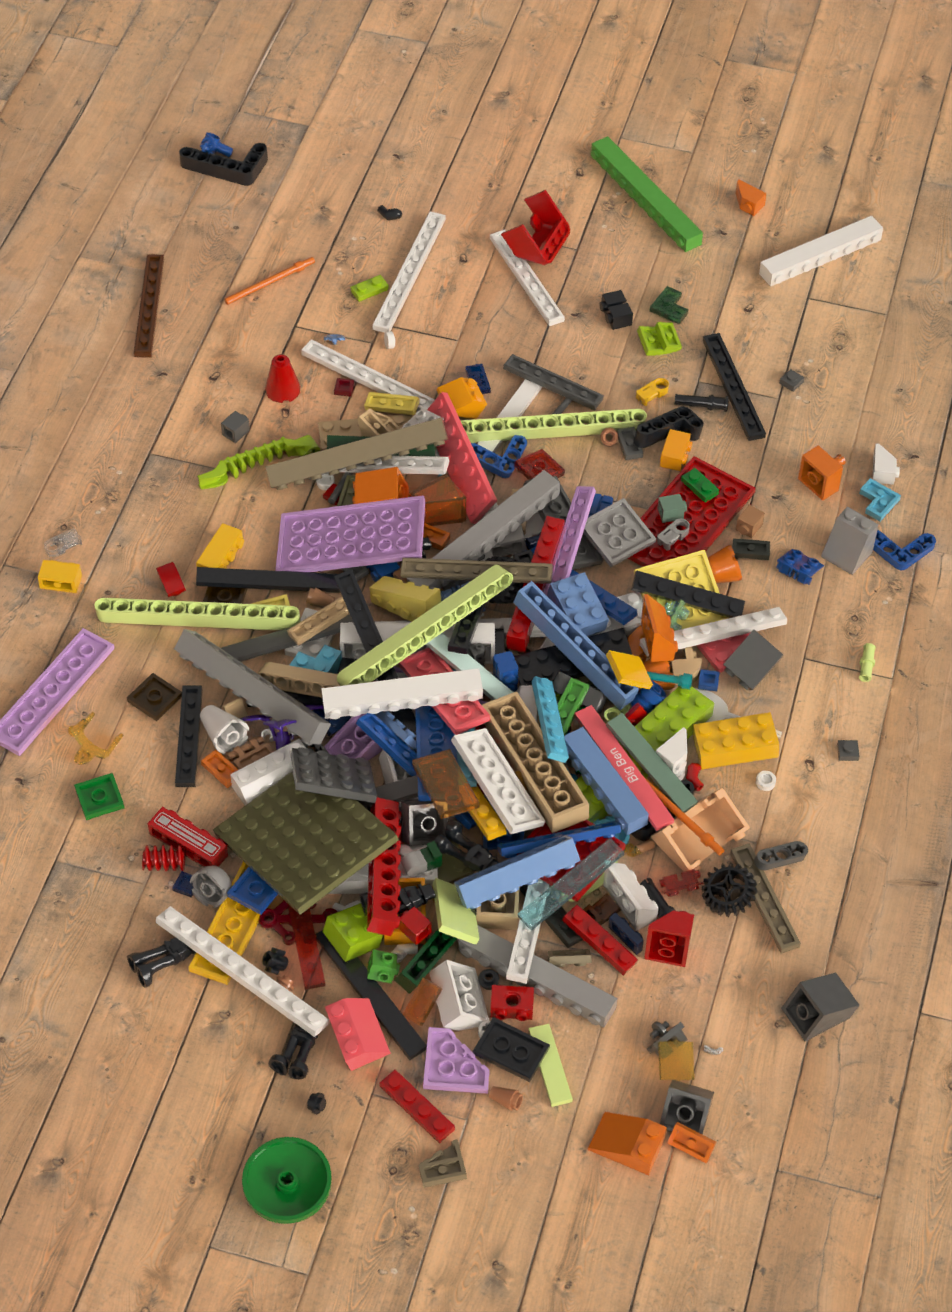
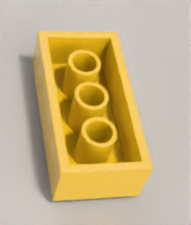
[693,712,779,770]

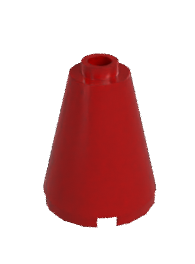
[265,354,300,403]

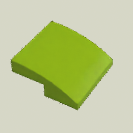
[637,322,682,356]

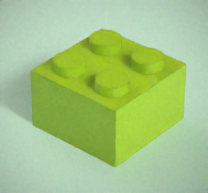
[323,903,383,962]

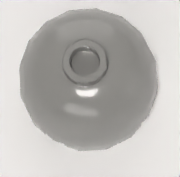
[190,866,232,908]

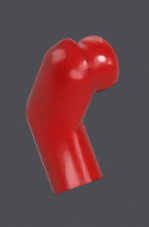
[686,762,704,791]

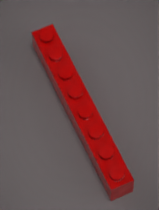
[506,516,565,653]

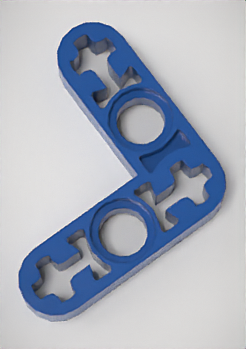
[471,435,527,478]
[873,530,936,570]

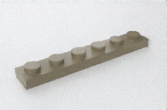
[730,843,801,953]

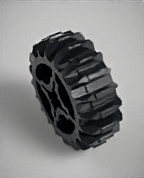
[702,862,757,918]

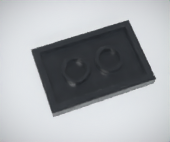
[473,1017,550,1082]

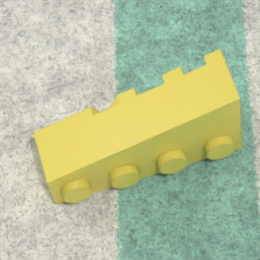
[369,576,441,622]

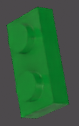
[681,468,719,503]

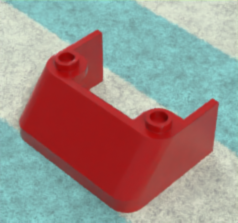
[501,190,570,265]

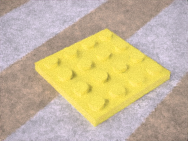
[633,550,728,631]

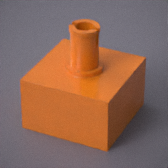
[798,445,846,501]

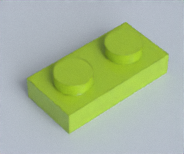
[351,275,389,302]

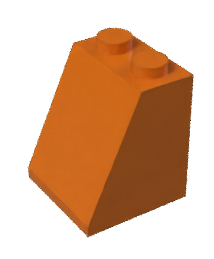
[352,467,409,504]

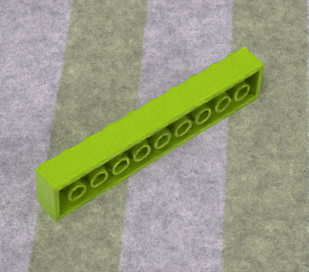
[575,686,714,823]

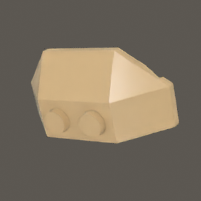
[358,409,401,437]

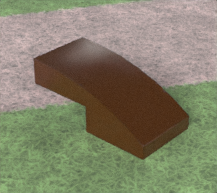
[583,893,621,925]

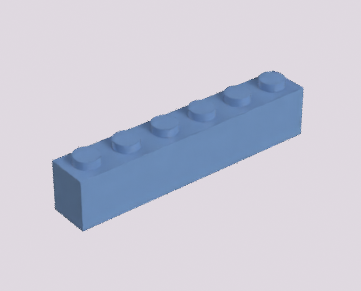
[564,727,649,835]
[454,835,581,909]

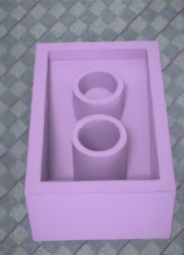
[324,714,382,761]

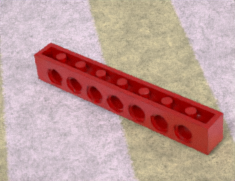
[367,797,401,936]

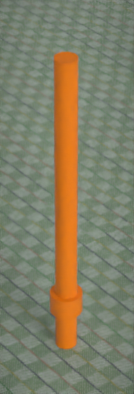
[224,257,315,305]
[643,776,725,856]

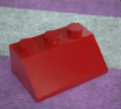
[644,910,695,967]

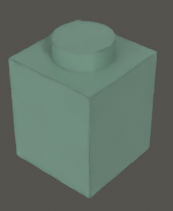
[658,494,687,523]

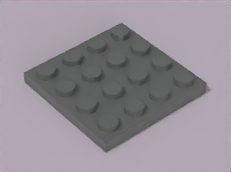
[291,747,377,803]

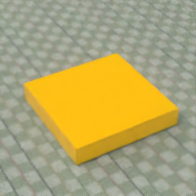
[606,650,653,689]

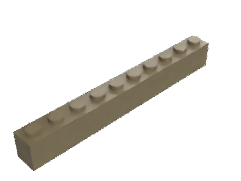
[265,418,448,490]

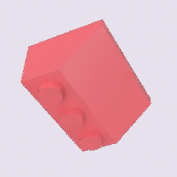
[325,998,391,1071]

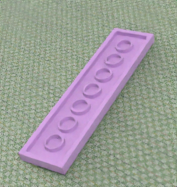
[0,628,114,756]

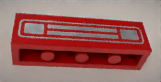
[147,806,228,867]

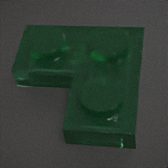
[650,286,688,325]

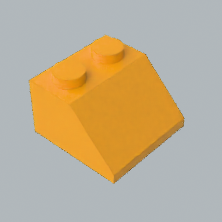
[436,377,487,419]

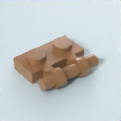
[227,736,274,770]

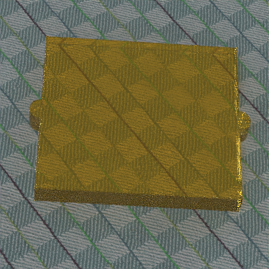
[658,1040,695,1081]

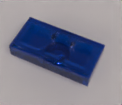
[465,364,491,394]

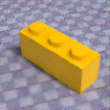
[196,523,244,568]

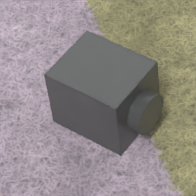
[221,411,250,443]

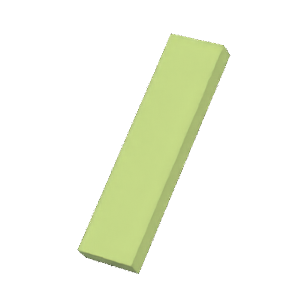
[528,1024,573,1107]

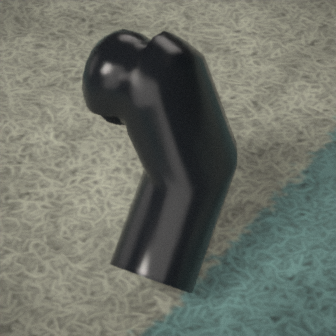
[377,205,402,220]

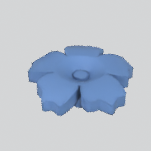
[324,334,345,345]

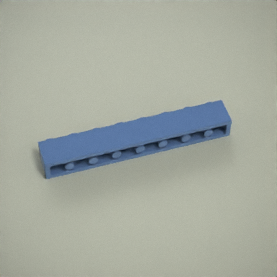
[514,581,639,710]

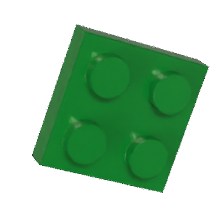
[74,773,125,820]

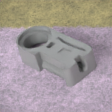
[657,519,690,550]

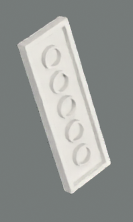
[451,728,546,834]

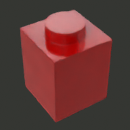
[399,906,432,945]

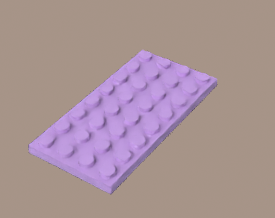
[275,495,425,572]

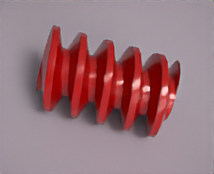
[142,845,186,871]

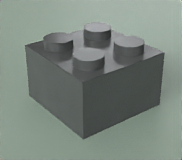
[401,800,448,846]

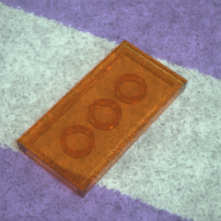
[412,749,480,819]

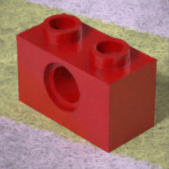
[490,985,534,1021]

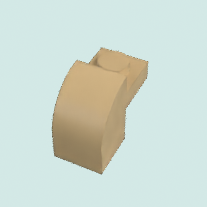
[670,646,702,686]

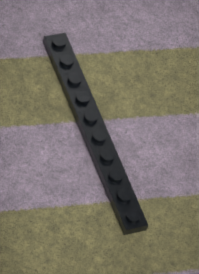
[334,569,416,743]

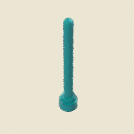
[647,672,692,690]

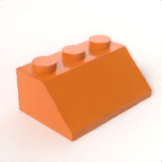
[641,594,678,662]

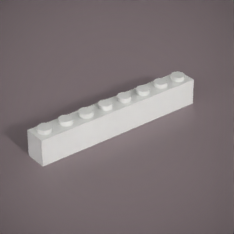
[759,216,883,287]
[321,668,483,719]

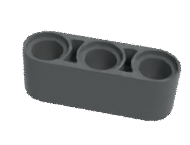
[553,671,608,714]

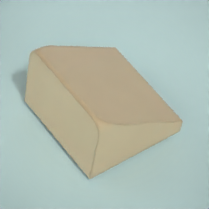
[223,698,248,719]

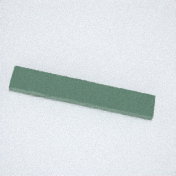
[606,713,698,812]

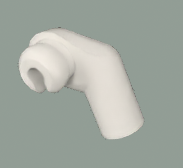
[391,943,418,963]

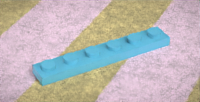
[532,676,569,763]

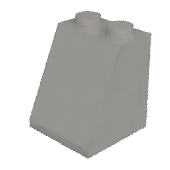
[821,506,879,575]

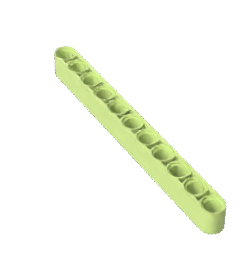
[460,409,647,443]
[337,565,513,686]
[94,598,301,630]

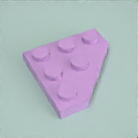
[423,1027,490,1094]

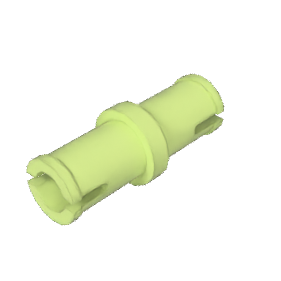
[859,643,876,682]

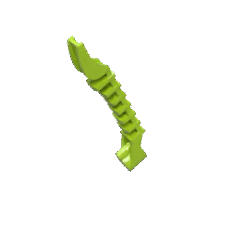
[197,435,321,489]

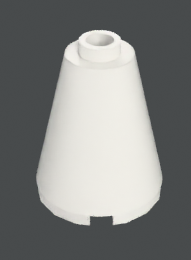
[200,705,249,754]

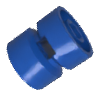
[630,680,667,714]

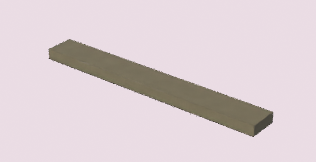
[400,558,553,584]

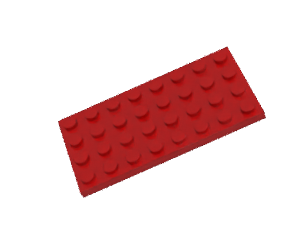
[627,456,756,567]

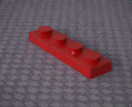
[562,905,638,976]
[379,1069,455,1144]

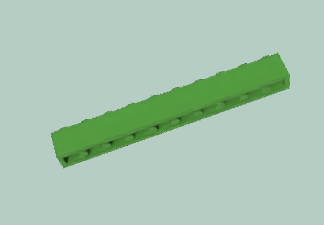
[591,136,703,252]

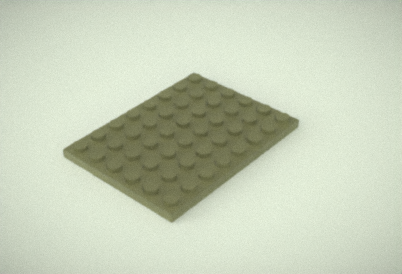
[213,771,399,914]

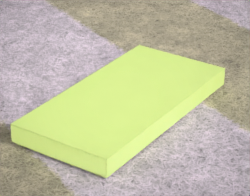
[433,878,479,944]

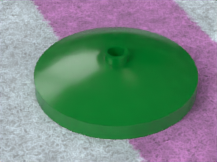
[242,1137,332,1224]

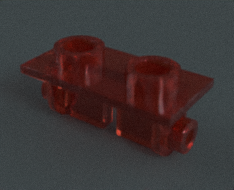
[659,869,703,897]

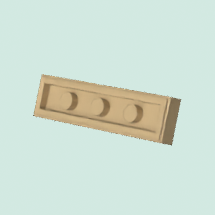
[287,597,349,646]

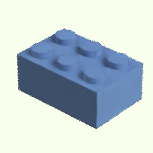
[547,572,609,636]

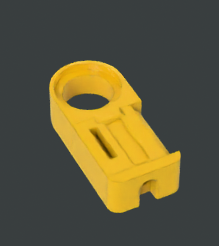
[636,378,669,406]

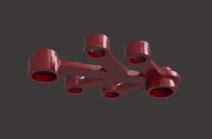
[259,900,338,945]

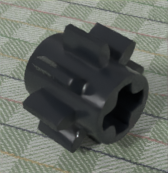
[262,947,288,975]

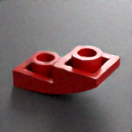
[156,562,186,598]

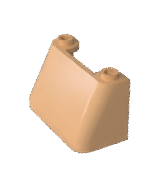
[650,788,750,874]

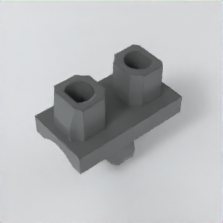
[647,1021,688,1060]

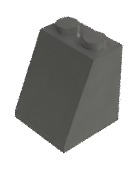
[723,630,783,690]
[781,973,860,1041]

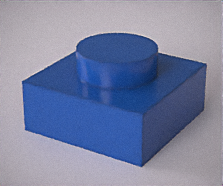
[698,669,720,692]

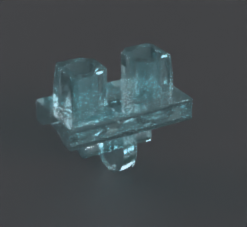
[664,600,690,631]

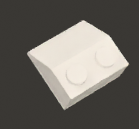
[656,727,687,781]

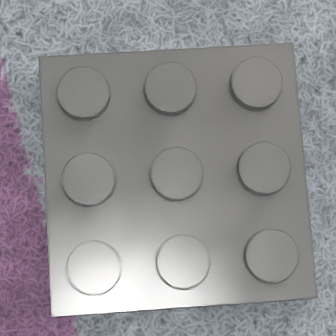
[583,498,656,567]

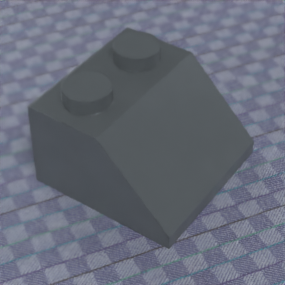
[660,1079,714,1135]

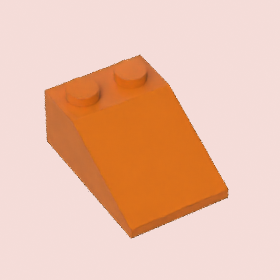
[588,1112,667,1175]

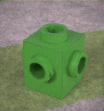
[367,949,400,983]

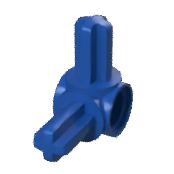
[200,132,233,157]

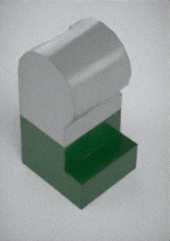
[400,841,442,877]

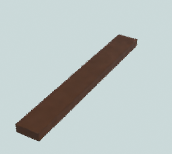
[134,254,164,358]

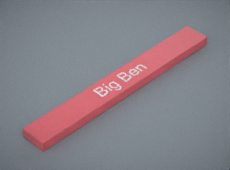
[575,705,674,831]

